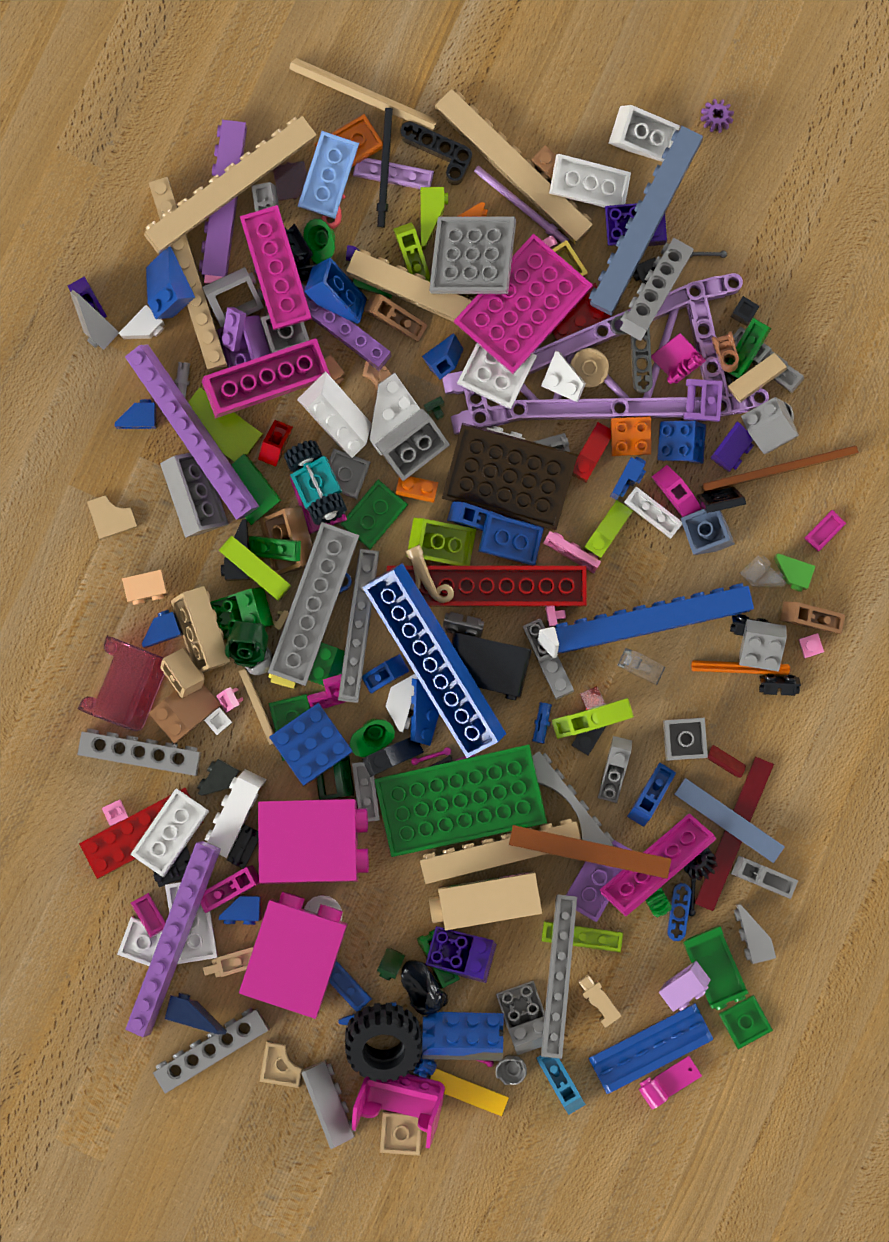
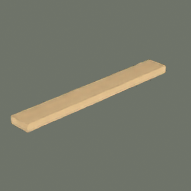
[289,58,439,131]

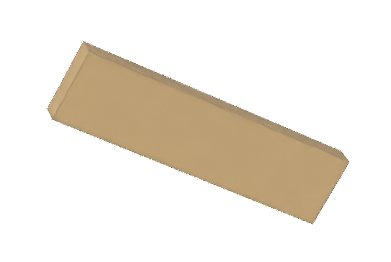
[239,669,274,745]

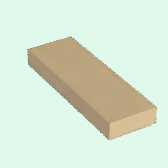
[727,353,787,403]

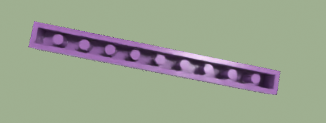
[125,345,259,520]
[125,841,221,1037]

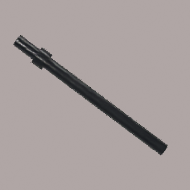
[376,108,393,228]

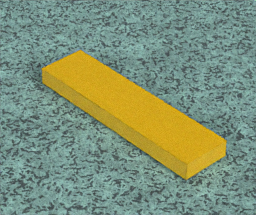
[430,1068,509,1117]

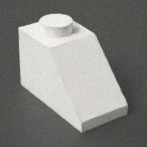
[119,305,165,339]

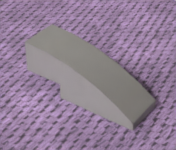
[731,856,798,899]

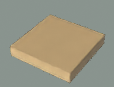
[380,1111,422,1156]

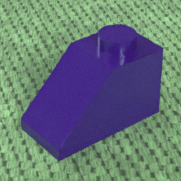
[67,276,107,318]

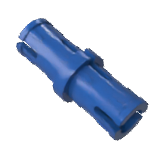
[532,702,552,744]

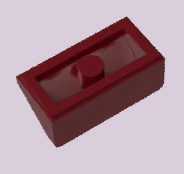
[706,745,746,778]

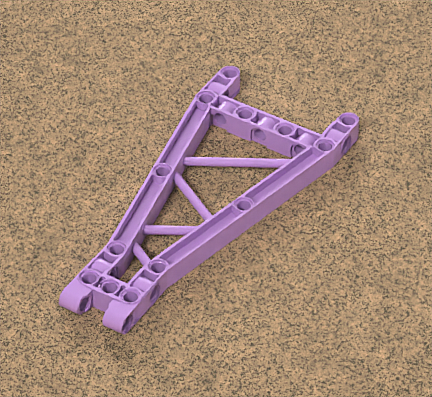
[442,273,769,435]

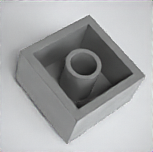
[739,619,787,672]
[663,718,708,761]

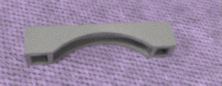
[533,751,614,847]

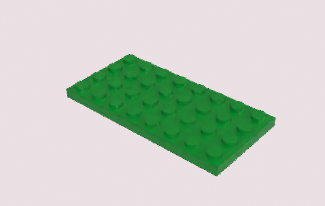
[374,744,547,857]

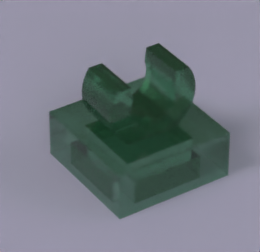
[423,396,445,420]

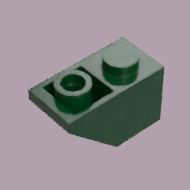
[377,947,406,981]

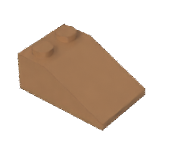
[149,684,221,744]

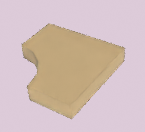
[87,495,138,539]
[259,1041,303,1088]

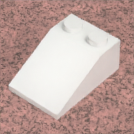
[608,105,680,162]

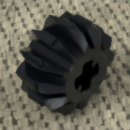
[684,848,717,881]

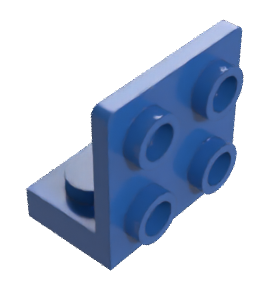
[658,421,706,464]

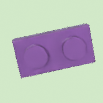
[221,307,246,352]

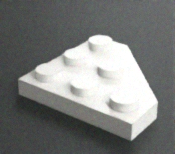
[369,373,420,456]

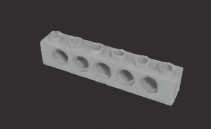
[620,238,694,341]
[77,729,201,776]
[153,1008,270,1094]

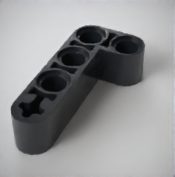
[400,122,472,185]

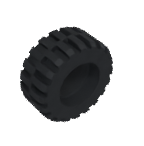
[345,1003,422,1082]

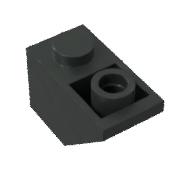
[197,759,240,796]

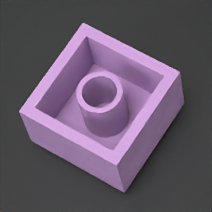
[659,961,710,1012]

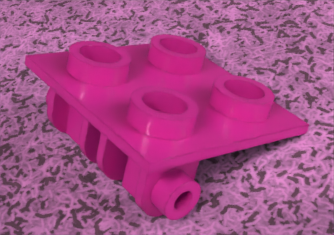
[651,333,706,384]

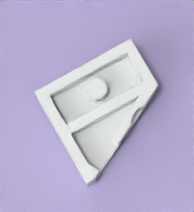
[541,351,586,402]

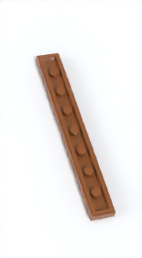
[701,445,859,493]
[509,825,672,879]

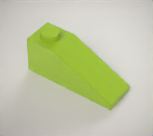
[420,187,448,250]
[393,222,431,282]
[584,500,633,560]

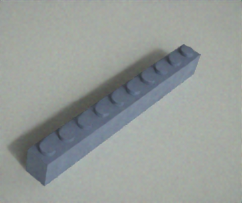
[589,126,703,316]

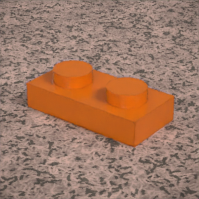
[395,476,439,503]

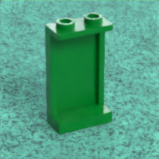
[682,925,749,1010]

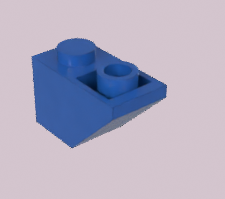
[422,333,464,379]
[219,896,261,925]

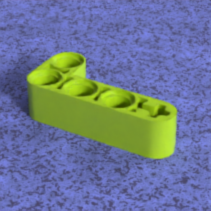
[218,535,292,602]

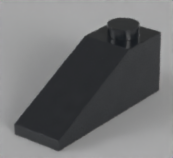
[221,519,250,581]
[362,737,424,777]

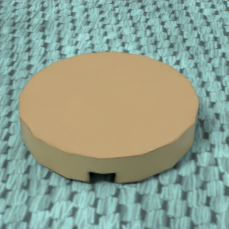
[570,348,609,388]

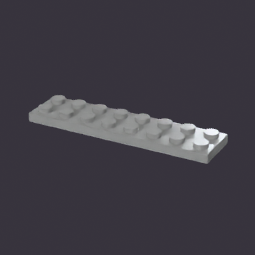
[268,522,359,686]

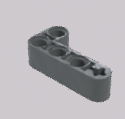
[610,316,653,393]

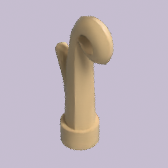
[405,545,454,603]

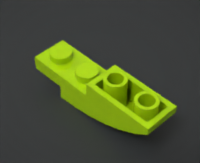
[552,698,634,739]

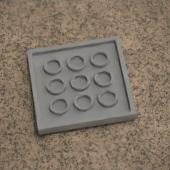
[429,216,516,294]

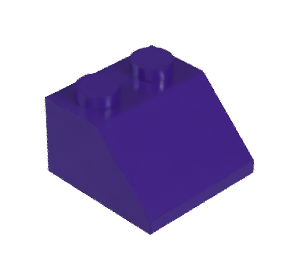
[710,421,754,472]

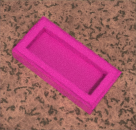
[804,510,846,552]
[131,893,166,938]

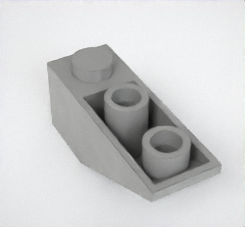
[598,736,632,803]
[734,904,776,964]

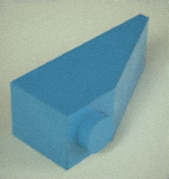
[536,1055,586,1115]

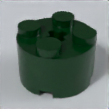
[225,621,269,667]

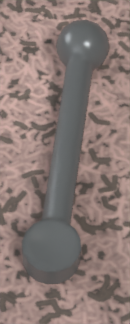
[690,250,727,258]

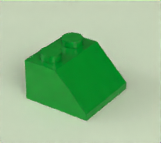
[308,642,345,686]

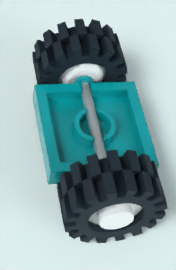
[284,440,347,525]

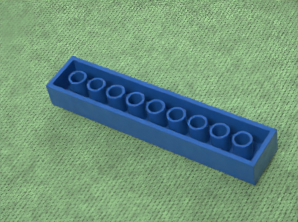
[362,563,506,758]
[555,583,754,654]

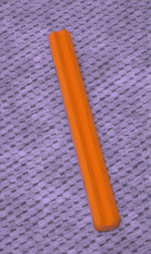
[691,660,790,675]

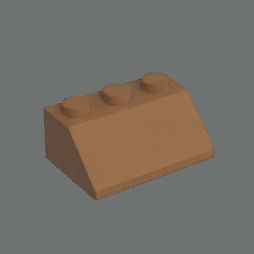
[259,506,313,575]

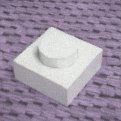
[204,707,233,735]

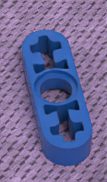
[667,883,691,941]

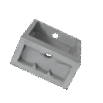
[202,267,264,327]

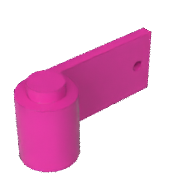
[638,1056,702,1109]

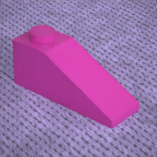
[200,865,260,913]

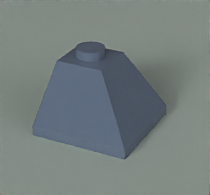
[680,509,735,555]

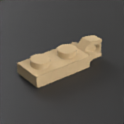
[203,946,254,977]

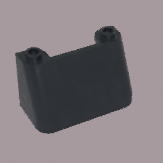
[451,633,532,701]

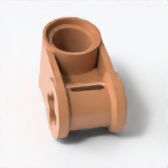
[711,332,739,372]

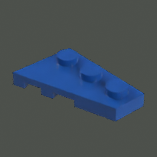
[411,678,439,746]

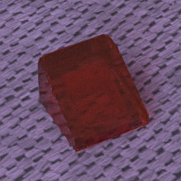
[579,686,605,710]

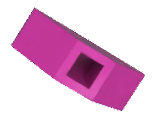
[652,465,702,517]

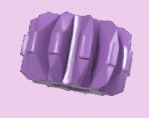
[700,99,734,133]

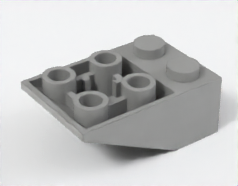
[496,981,545,1056]

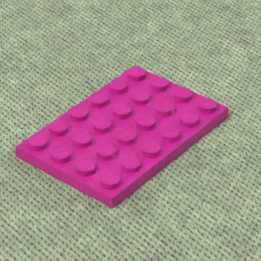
[454,233,593,374]

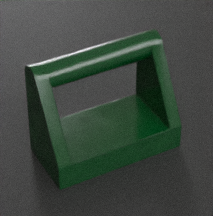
[316,756,355,800]

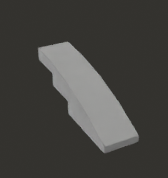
[733,327,805,393]

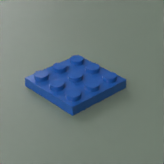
[269,703,353,787]

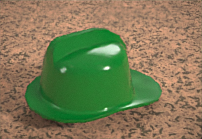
[303,219,335,264]
[350,719,395,757]

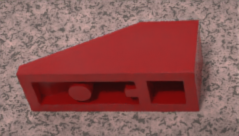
[572,422,611,483]

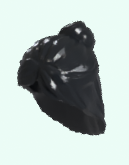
[401,960,448,1015]

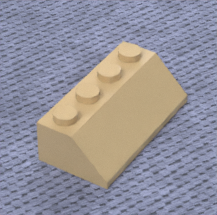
[171,586,230,673]

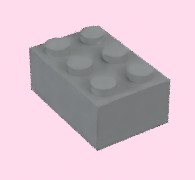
[375,409,450,481]

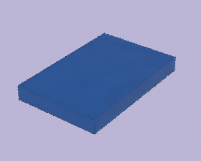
[478,513,544,566]

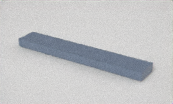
[674,778,785,863]

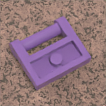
[684,379,723,422]

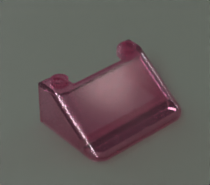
[78,635,165,731]

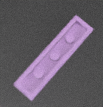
[353,158,434,189]

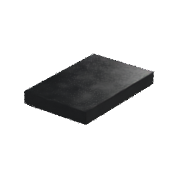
[696,486,746,513]

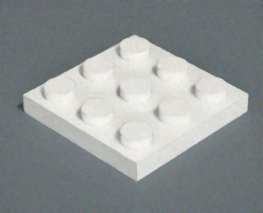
[457,343,537,409]

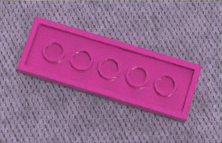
[240,205,312,330]
[600,813,716,916]

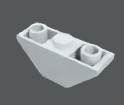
[386,674,419,732]

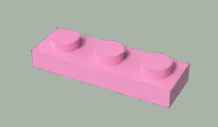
[543,531,601,573]

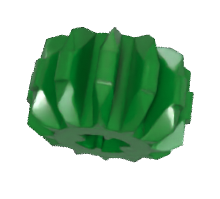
[645,887,672,918]

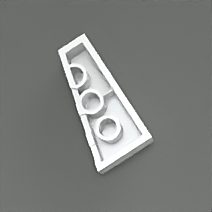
[205,769,266,858]

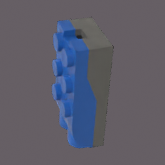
[422,1012,504,1061]

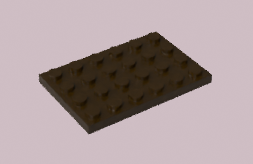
[442,423,578,530]

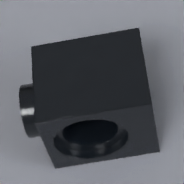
[730,296,760,327]

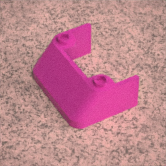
[352,1074,445,1148]

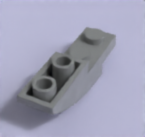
[523,618,574,700]

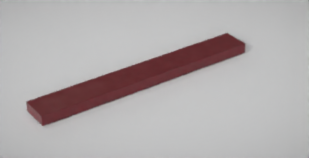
[694,756,774,911]

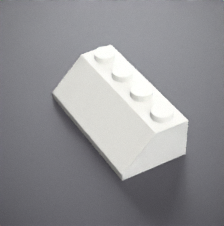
[297,372,372,458]

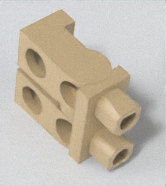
[578,974,621,1028]

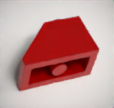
[258,420,293,466]

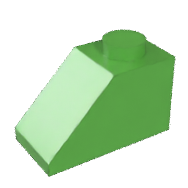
[774,553,815,592]

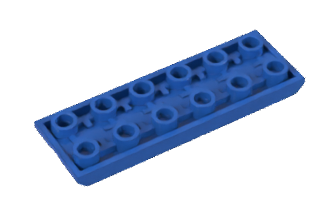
[589,1003,713,1094]

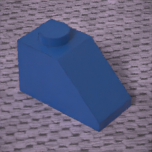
[115,399,157,429]
[142,610,182,648]
[362,654,409,693]

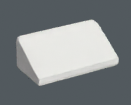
[538,627,559,658]

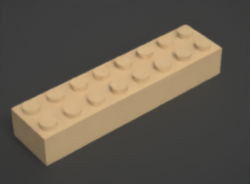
[420,818,581,884]

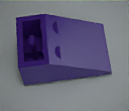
[605,203,667,246]
[425,926,497,983]

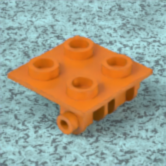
[610,416,651,456]

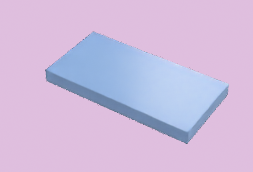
[297,131,359,219]

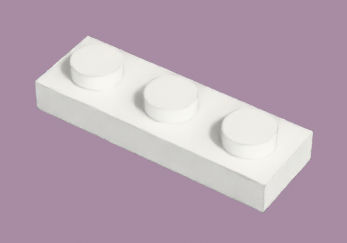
[624,486,682,539]

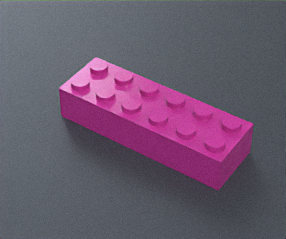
[202,338,330,418]

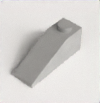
[70,290,119,350]

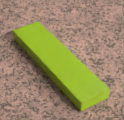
[541,921,623,953]

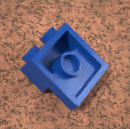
[610,457,646,500]

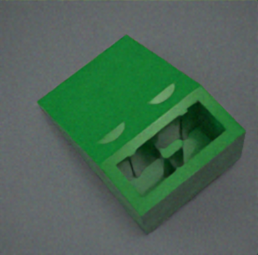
[210,587,274,640]

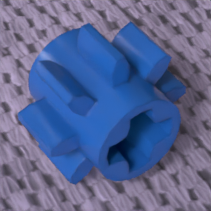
[413,1054,437,1078]

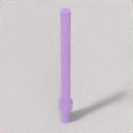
[474,165,569,243]

